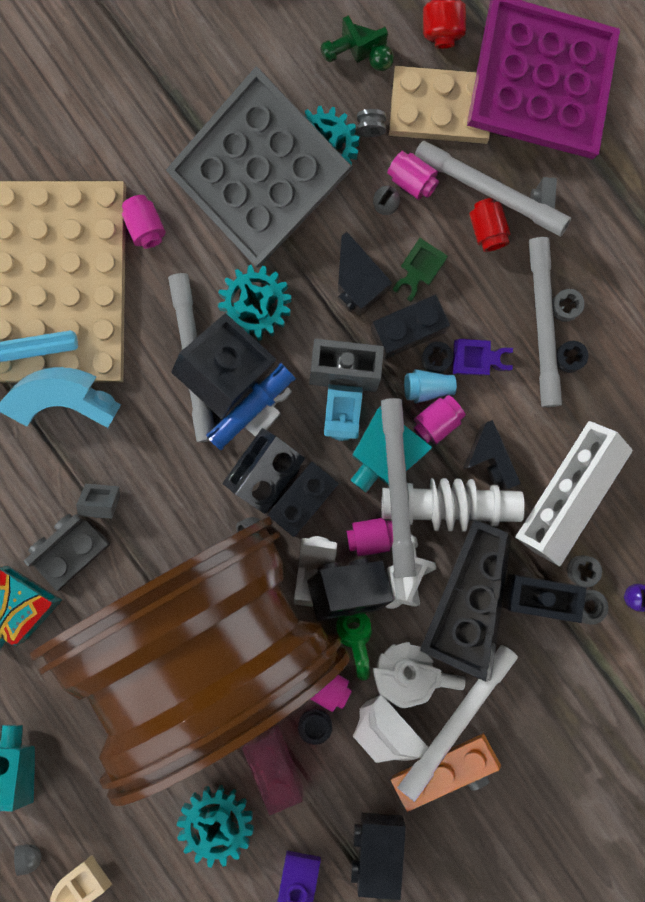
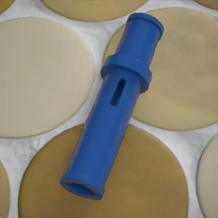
[206,363,296,450]

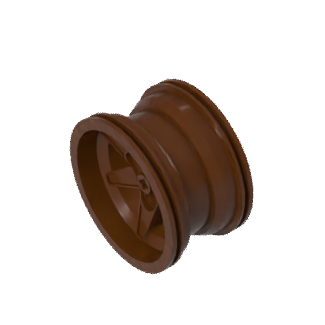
[29,516,350,806]

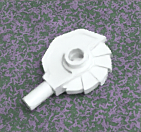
[373,642,465,708]

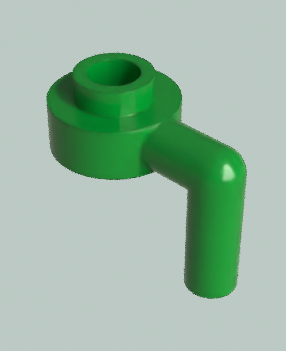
[336,613,372,681]

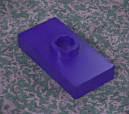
[277,850,321,902]

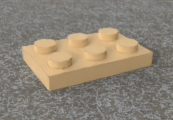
[389,66,490,144]

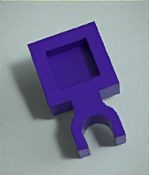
[453,339,513,376]

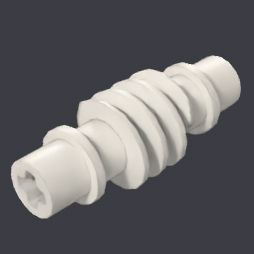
[381,478,524,532]

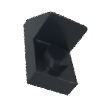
[463,420,521,490]

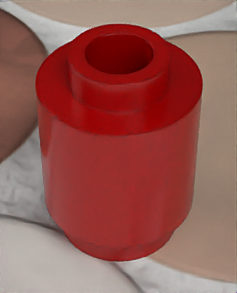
[469,198,511,252]

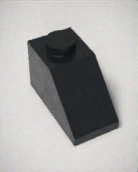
[337,231,392,316]

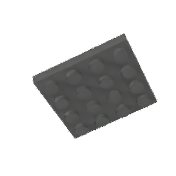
[166,66,354,267]

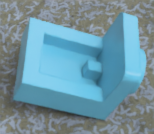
[324,384,363,441]

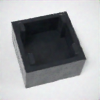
[171,313,277,419]

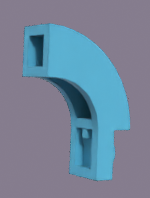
[0,367,121,428]

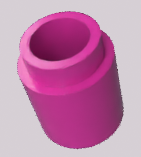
[387,151,439,200]
[122,195,166,249]
[413,395,466,445]
[346,518,393,557]
[310,675,352,712]

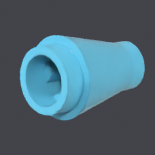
[404,369,457,403]

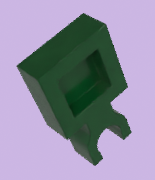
[392,238,448,303]

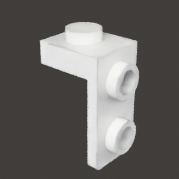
[294,536,337,607]

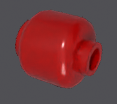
[423,0,466,49]

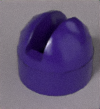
[624,584,645,612]

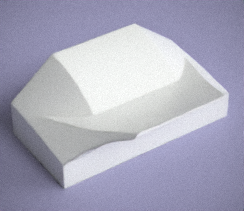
[353,695,429,763]

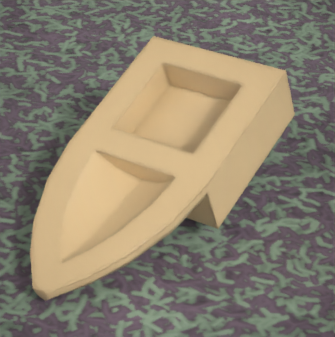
[50,855,112,902]

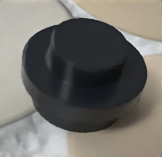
[298,708,332,745]

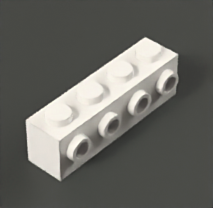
[515,421,633,567]

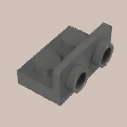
[23,514,110,591]

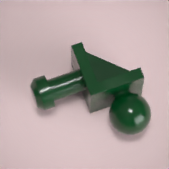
[320,15,394,71]

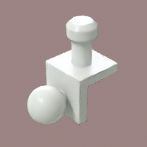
[385,535,436,609]

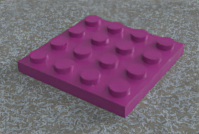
[467,0,620,159]

